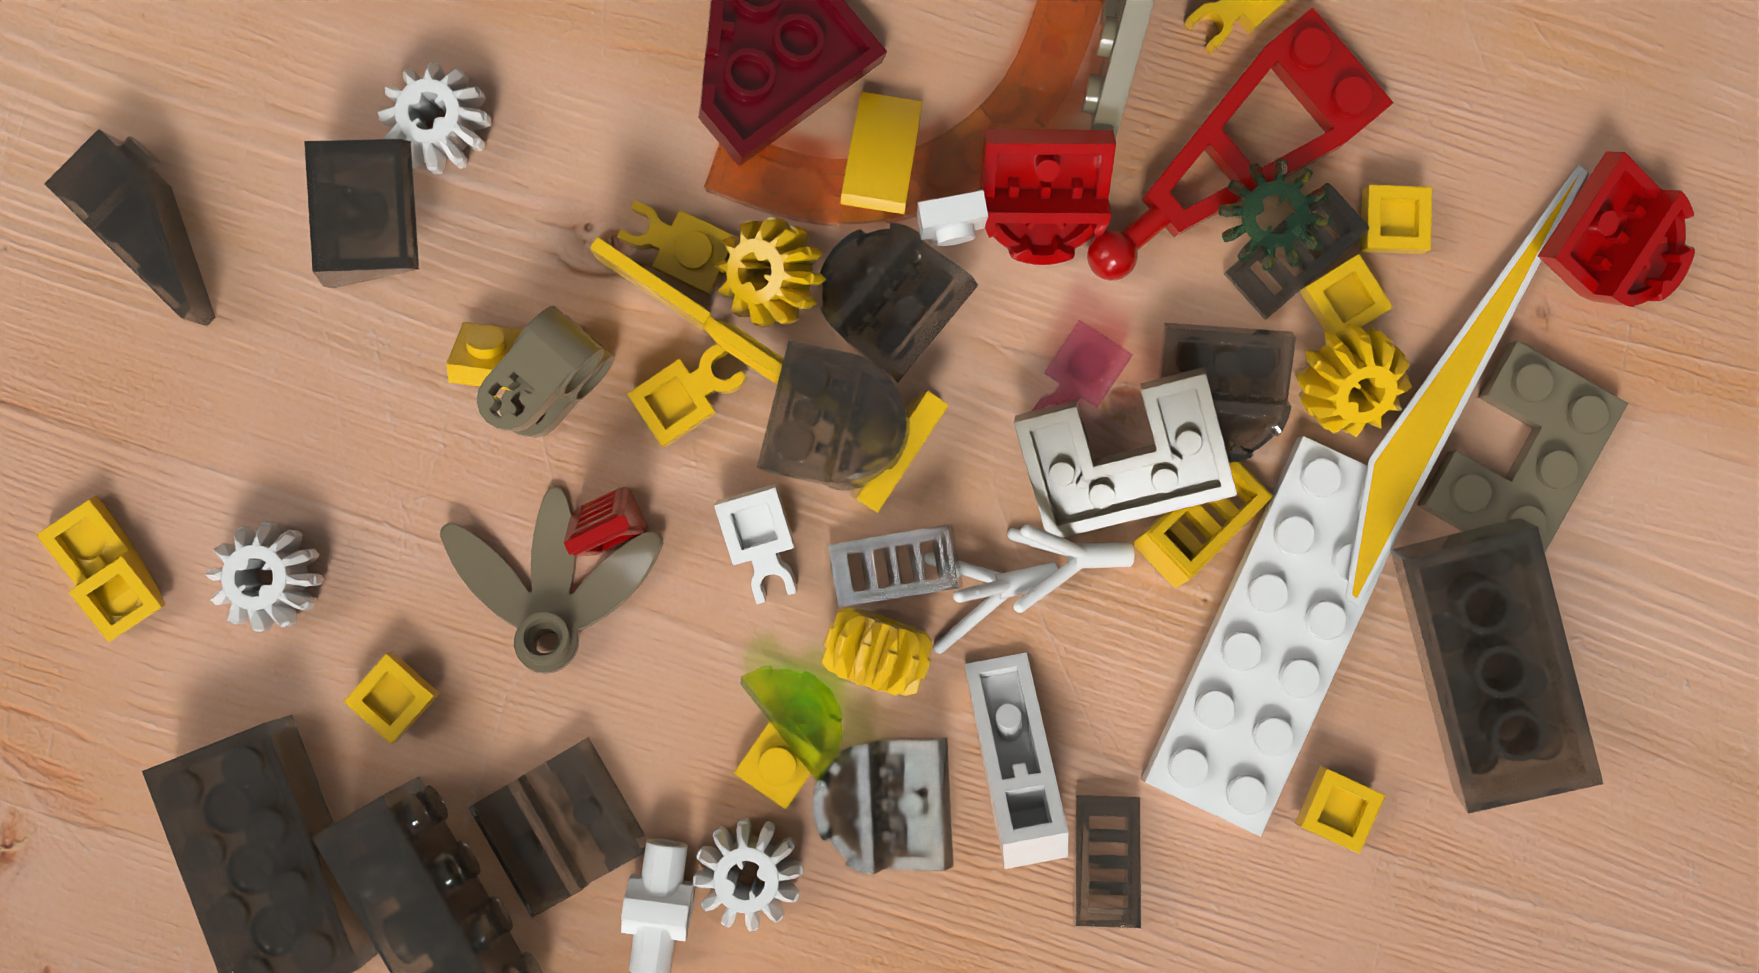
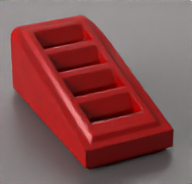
[563,487,648,556]

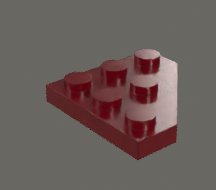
[698,0,887,167]

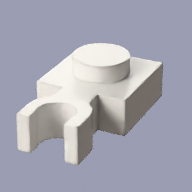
[917,190,988,246]
[714,483,798,604]

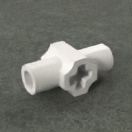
[621,839,694,973]

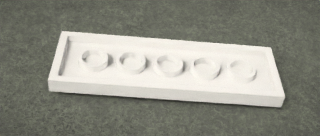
[1141,436,1407,837]

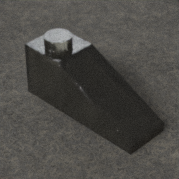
[44,129,216,326]

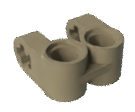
[477,306,615,438]

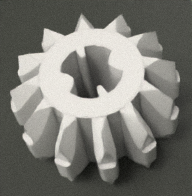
[377,61,492,174]
[205,522,325,632]
[693,818,803,931]

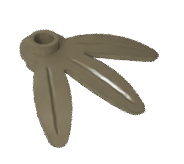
[440,486,663,674]

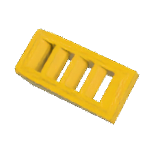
[1133,451,1273,587]

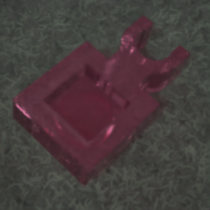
[1031,319,1133,411]

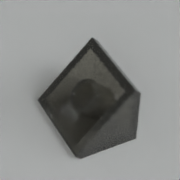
[304,139,419,288]

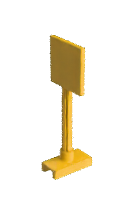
[590,237,949,513]

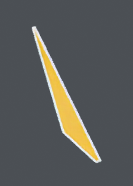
[1345,164,1588,608]

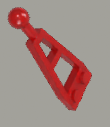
[1087,7,1394,281]

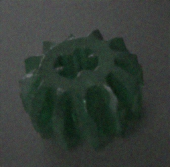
[1218,159,1332,271]

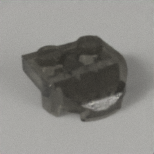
[820,223,978,383]
[1158,323,1296,463]
[757,340,910,490]
[813,737,954,874]

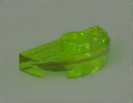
[740,666,843,782]

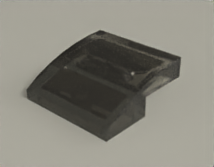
[468,737,648,918]

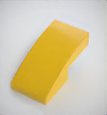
[840,91,923,214]
[36,495,165,643]

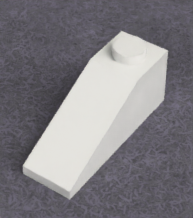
[965,652,1069,869]

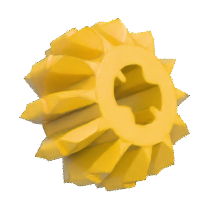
[714,217,827,327]
[1295,323,1413,437]
[821,607,933,696]

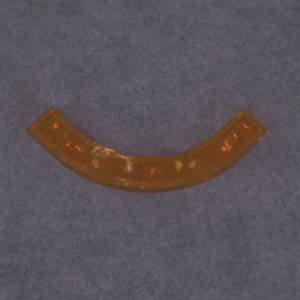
[704,0,1104,226]

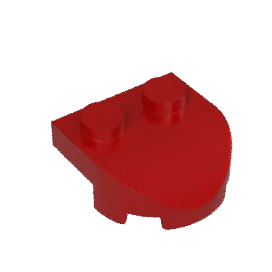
[980,129,1116,265]
[1538,151,1695,307]

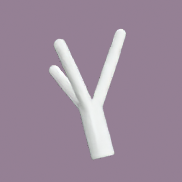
[1007,525,1135,613]
[924,552,1059,654]

